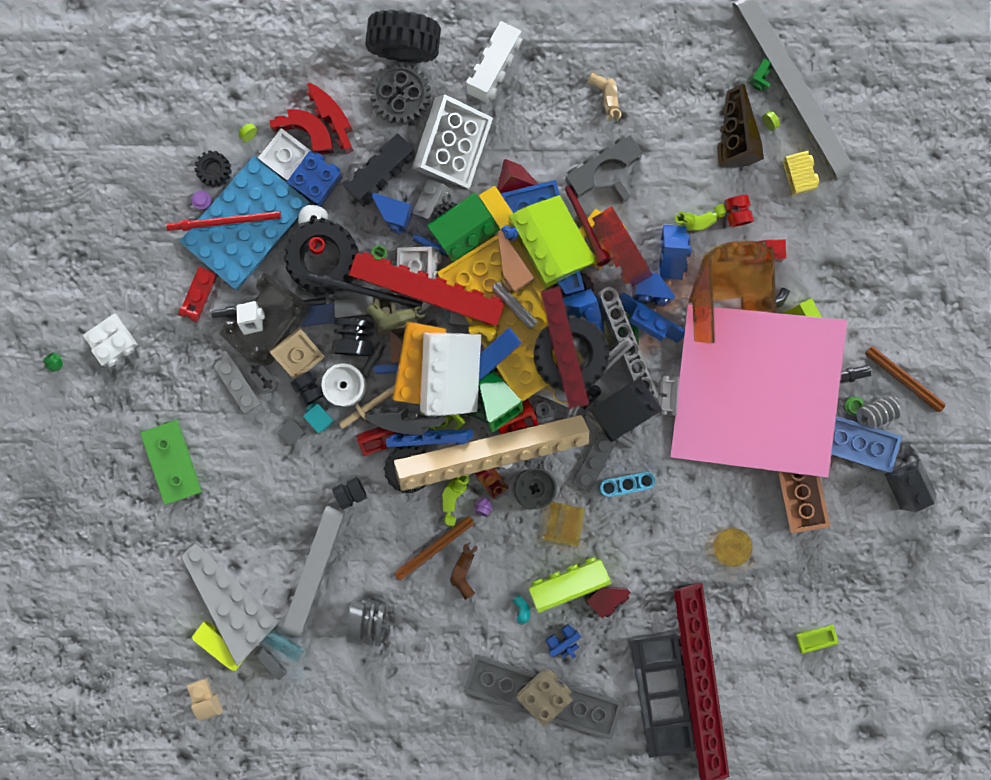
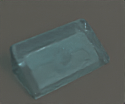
[265,630,305,662]

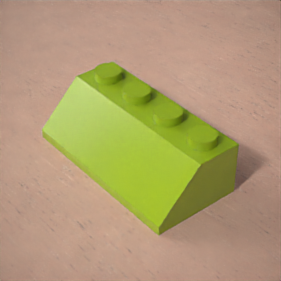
[528,556,612,613]

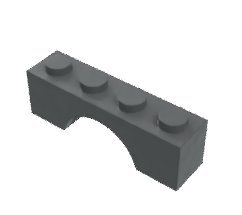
[565,135,643,199]

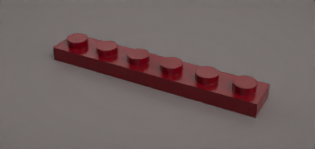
[540,287,589,409]

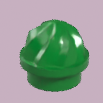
[42,352,63,372]

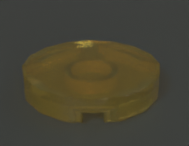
[713,528,753,567]

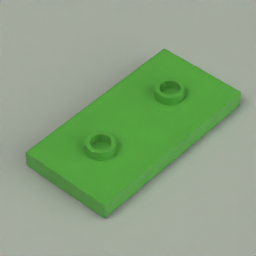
[140,420,202,505]

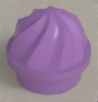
[473,497,492,517]

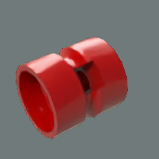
[724,195,754,227]

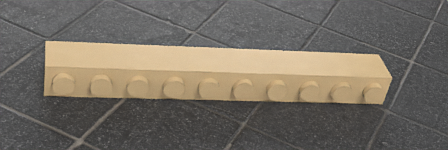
[394,415,589,491]

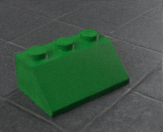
[427,192,500,262]

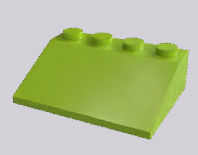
[509,195,596,289]

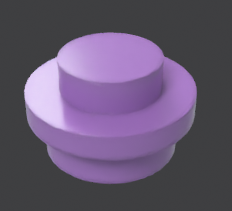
[192,191,211,210]

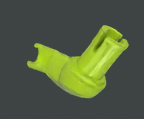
[675,204,726,231]
[442,475,469,526]

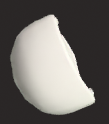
[298,205,328,227]

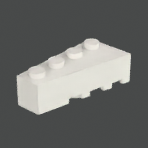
[466,21,523,103]

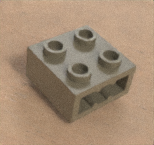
[516,668,573,727]

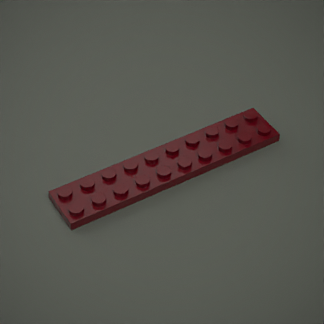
[674,583,730,780]

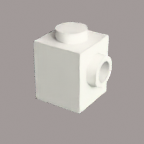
[237,301,265,335]

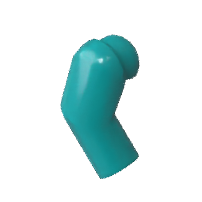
[512,595,530,625]

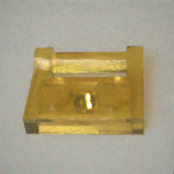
[544,502,585,546]

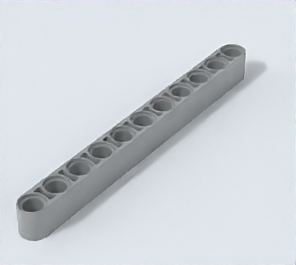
[732,0,853,181]

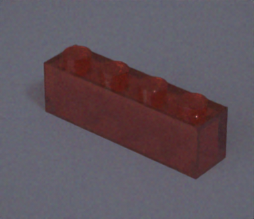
[592,206,653,287]

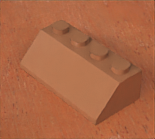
[778,471,830,534]

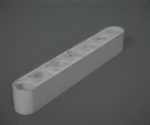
[596,287,660,405]
[282,506,345,638]

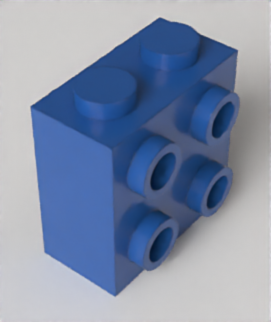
[287,151,343,206]

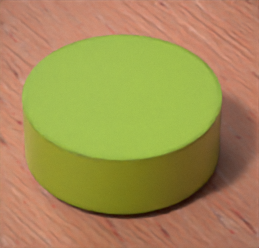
[762,111,780,131]
[238,123,258,142]

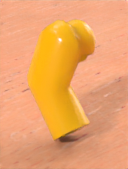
[468,323,497,341]

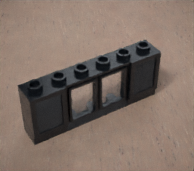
[628,630,696,758]

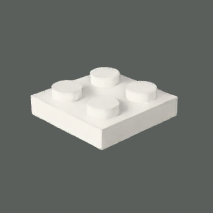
[258,128,312,181]

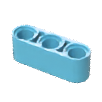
[599,472,656,497]

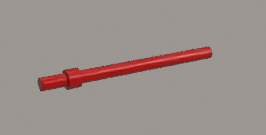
[166,211,282,231]

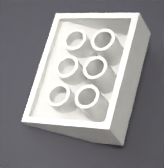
[411,95,493,189]
[420,333,481,415]

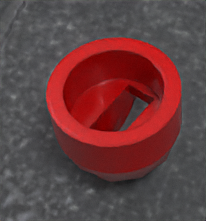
[309,237,325,255]

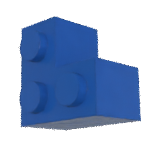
[659,225,691,280]

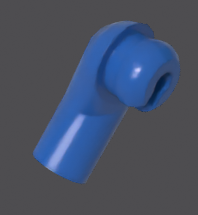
[501,225,518,242]

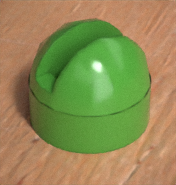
[371,245,387,261]

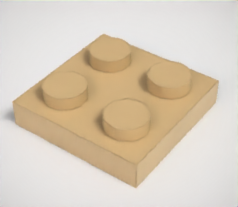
[270,327,325,379]

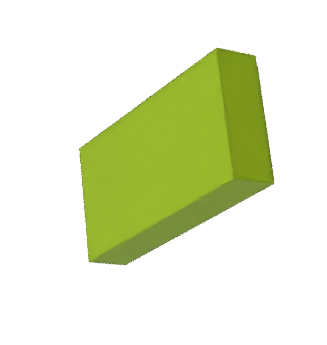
[795,624,839,654]

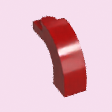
[269,109,335,155]

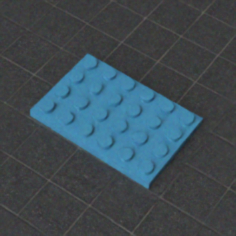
[179,156,312,290]

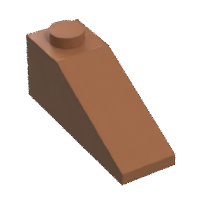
[498,230,534,294]

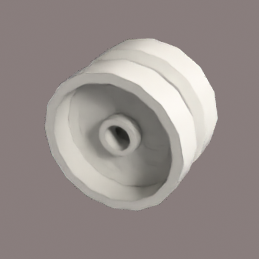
[321,363,367,407]

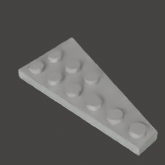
[181,543,279,666]

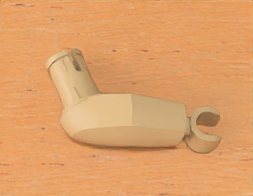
[587,72,622,122]

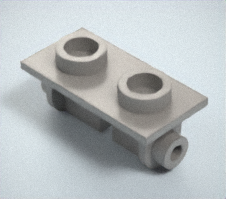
[659,376,679,415]

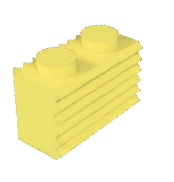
[782,151,819,196]

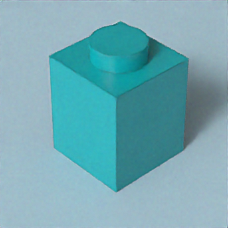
[303,403,335,434]

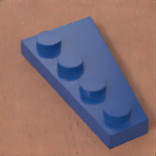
[386,429,473,447]

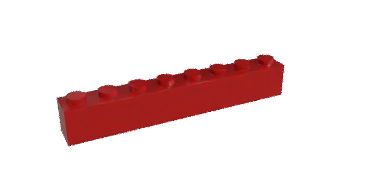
[349,252,505,328]

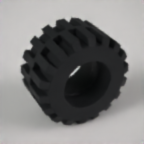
[384,445,427,493]

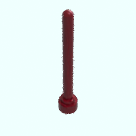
[565,185,612,267]

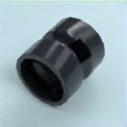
[290,371,324,407]
[332,476,367,510]

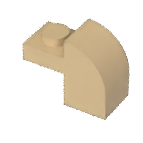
[187,678,223,721]

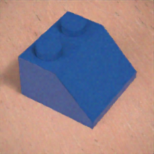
[372,193,413,234]
[562,289,604,332]

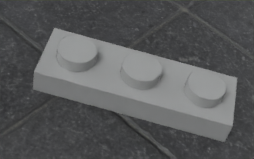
[214,356,262,414]

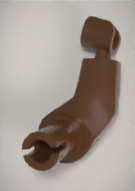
[450,542,478,600]

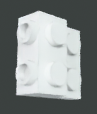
[397,247,442,280]
[83,313,138,367]

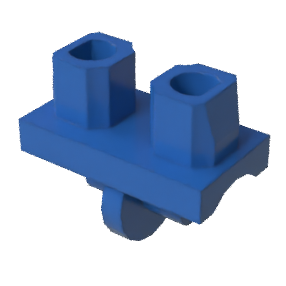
[546,623,581,658]

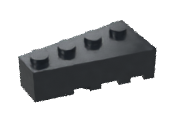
[342,133,415,207]

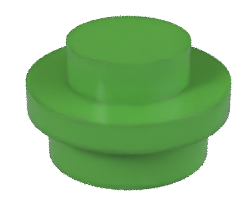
[844,397,864,416]

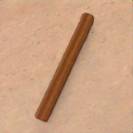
[865,346,946,412]
[394,516,474,581]

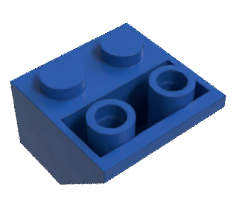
[632,271,675,306]

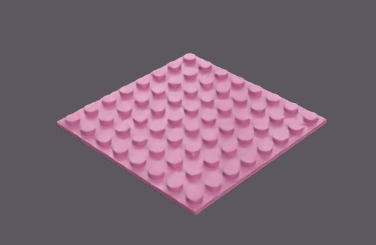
[671,305,847,477]

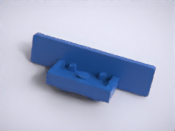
[619,292,685,343]

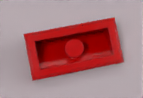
[356,427,396,457]

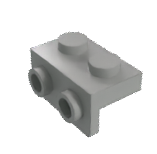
[412,179,454,222]

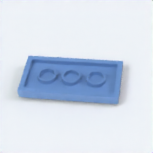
[831,416,902,473]

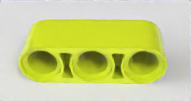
[192,621,246,671]

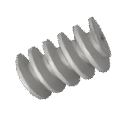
[856,395,901,429]

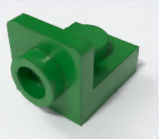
[749,58,771,92]

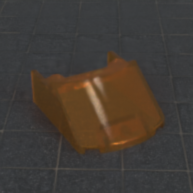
[688,241,776,344]

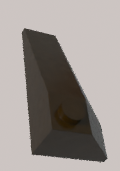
[717,84,764,167]

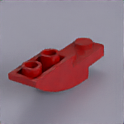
[306,82,354,154]

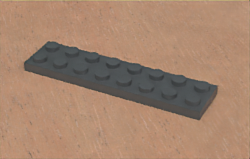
[463,654,623,740]

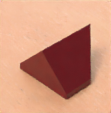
[497,159,538,194]

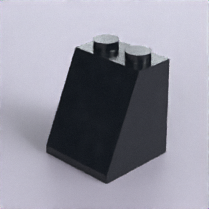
[590,377,662,442]
[885,459,937,512]

